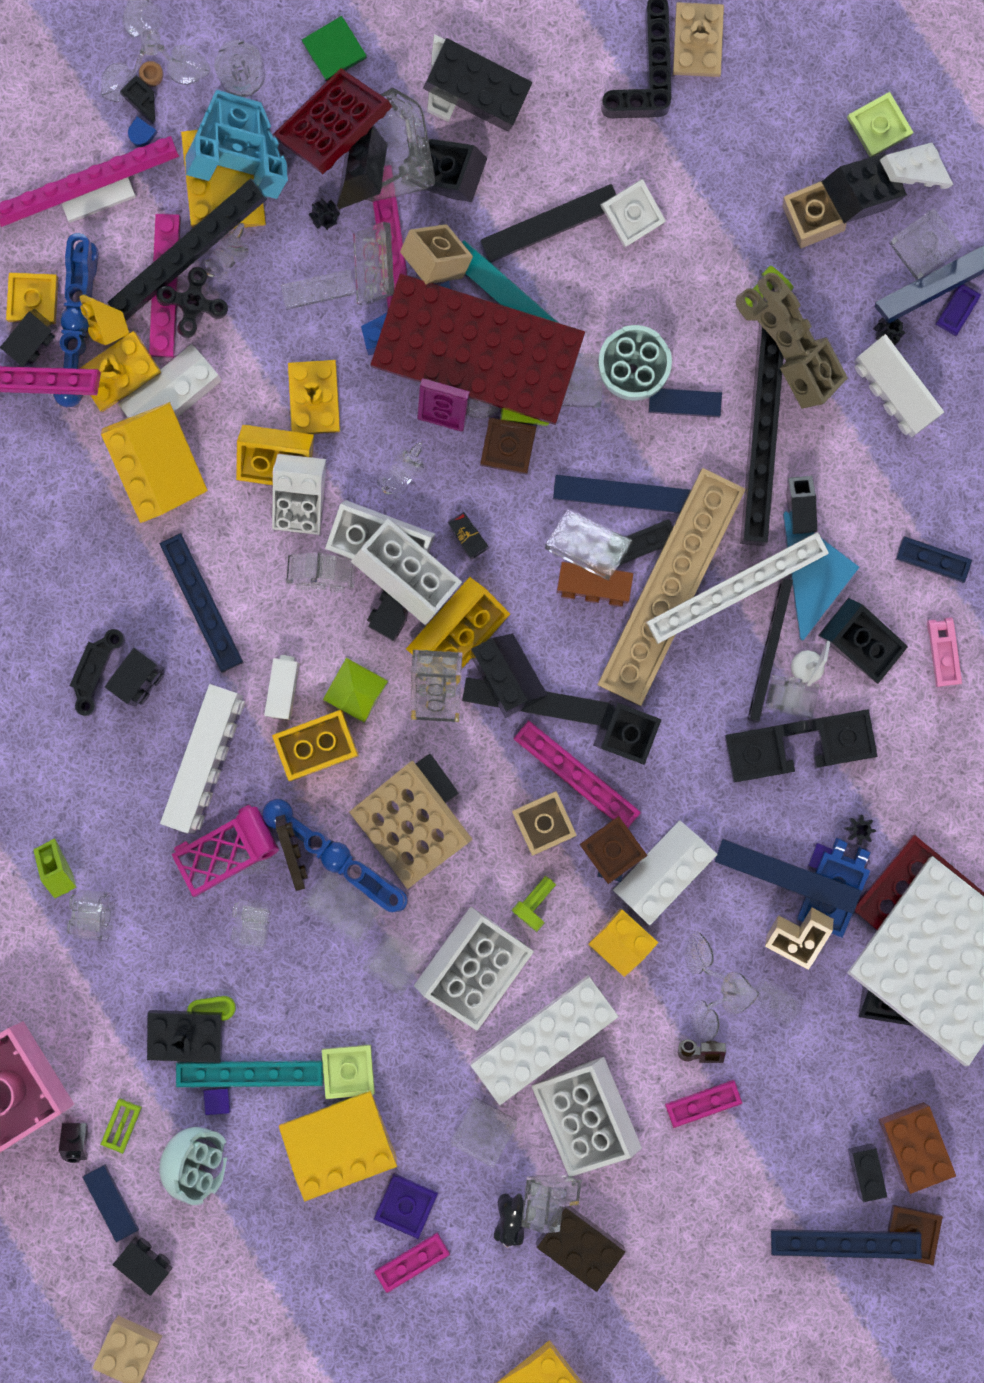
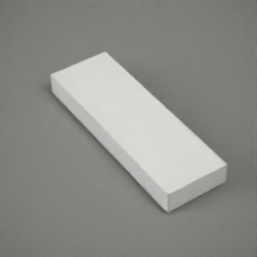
[61,177,136,223]

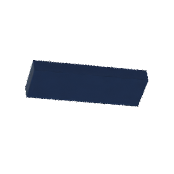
[648,389,722,418]
[895,536,972,583]
[82,1164,139,1243]

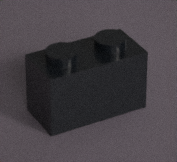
[0,309,57,367]
[848,1144,887,1203]
[113,1237,173,1296]

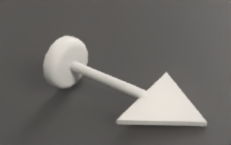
[791,641,830,687]

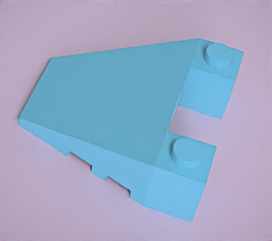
[185,90,288,199]

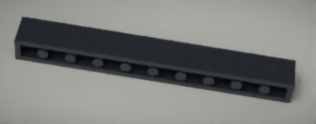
[740,301,784,546]

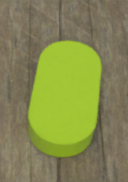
[187,996,236,1021]

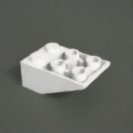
[272,454,326,535]

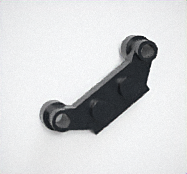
[69,629,125,716]

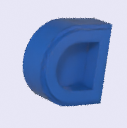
[128,117,158,147]

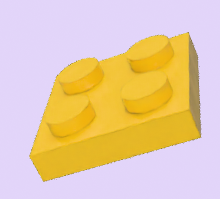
[6,273,59,324]

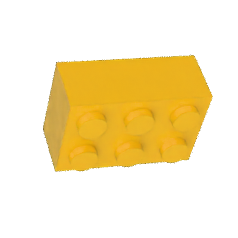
[272,710,359,782]

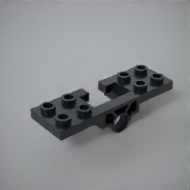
[724,709,878,783]

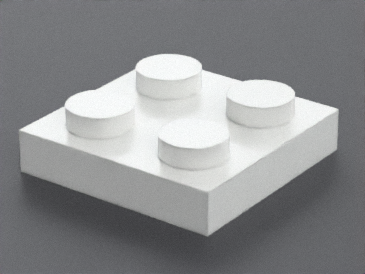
[601,179,666,247]

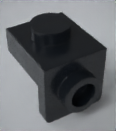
[59,1123,88,1163]

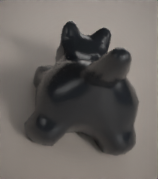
[493,1193,533,1247]

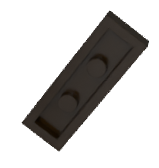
[275,815,308,891]

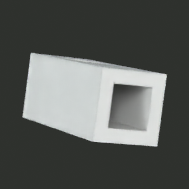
[264,655,300,720]

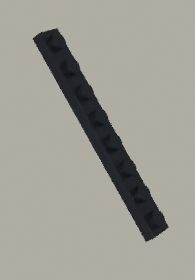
[107,178,267,321]

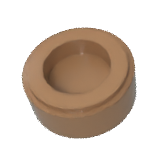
[139,61,164,87]

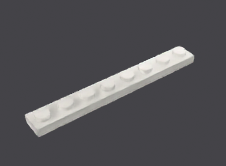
[646,532,829,644]

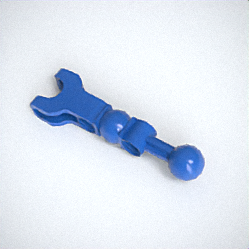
[53,233,99,408]
[262,799,408,912]

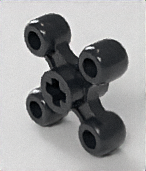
[156,267,228,338]

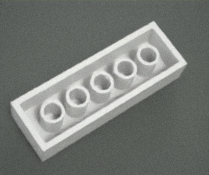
[160,684,245,833]
[471,975,619,1105]

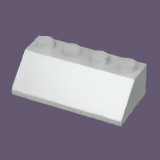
[854,334,944,438]
[118,344,222,418]
[325,500,435,559]
[351,519,462,625]
[613,820,718,925]

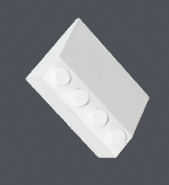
[414,907,534,1031]
[532,1057,642,1177]

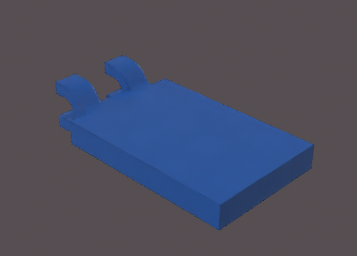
[796,837,871,938]

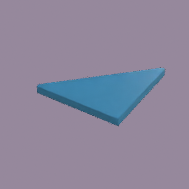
[783,511,859,641]

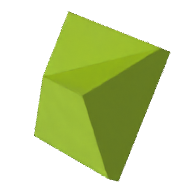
[323,658,388,723]

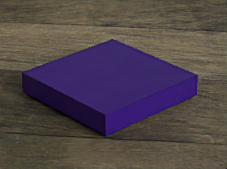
[374,1173,438,1239]

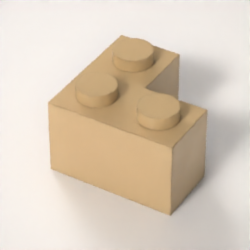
[765,908,834,970]

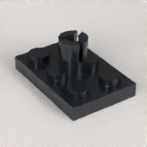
[147,1010,222,1063]

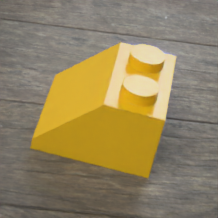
[588,908,659,977]

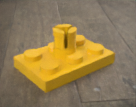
[79,331,161,412]
[288,360,340,434]

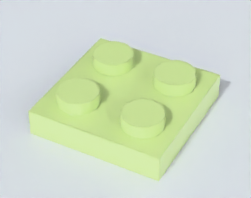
[847,92,914,157]
[322,1044,375,1099]

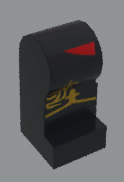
[448,512,489,561]

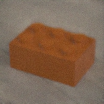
[878,1102,956,1194]

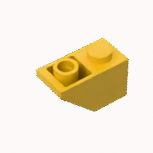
[79,295,130,346]

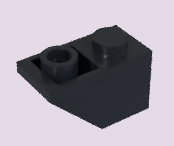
[786,476,817,534]
[367,590,407,642]

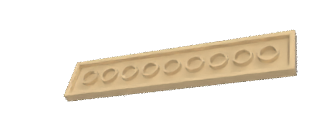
[597,468,746,706]

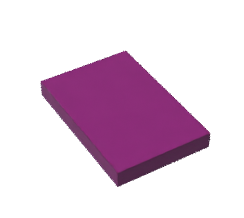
[417,378,470,432]

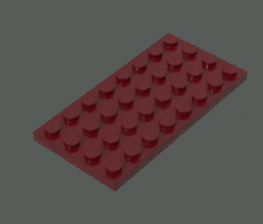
[370,274,585,425]

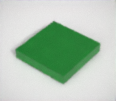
[302,16,367,82]

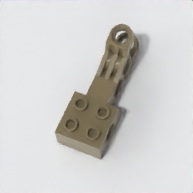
[735,273,848,409]

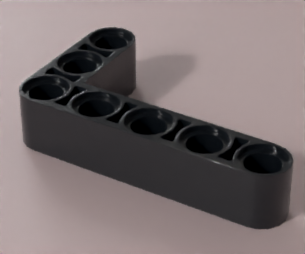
[601,0,672,119]

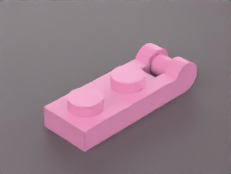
[927,617,962,687]

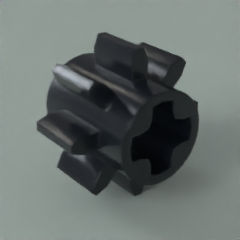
[308,198,340,230]
[873,317,905,346]
[844,815,876,845]

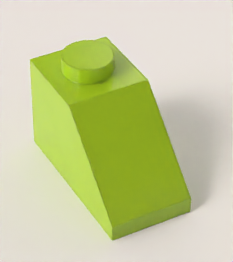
[33,838,77,898]

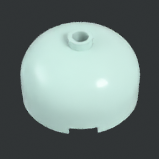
[598,325,672,401]
[159,1127,227,1205]

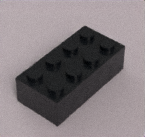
[423,38,533,132]

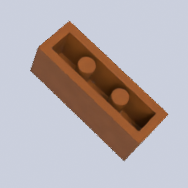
[556,562,634,607]

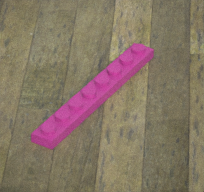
[0,136,179,227]

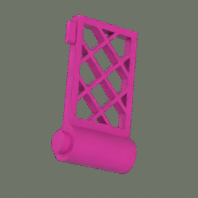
[171,805,279,897]

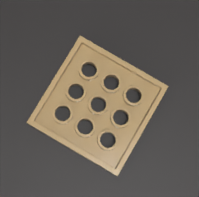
[349,761,473,889]

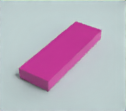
[665,1080,743,1128]
[374,1232,450,1293]

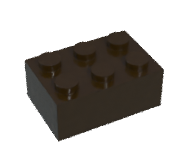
[536,1202,626,1292]

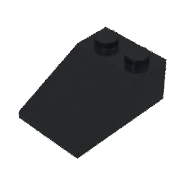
[400,137,487,202]
[818,598,908,684]

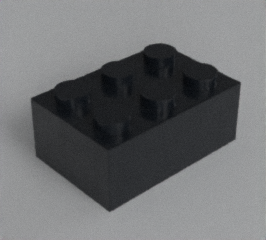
[821,153,907,224]

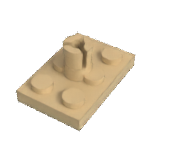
[673,2,724,77]

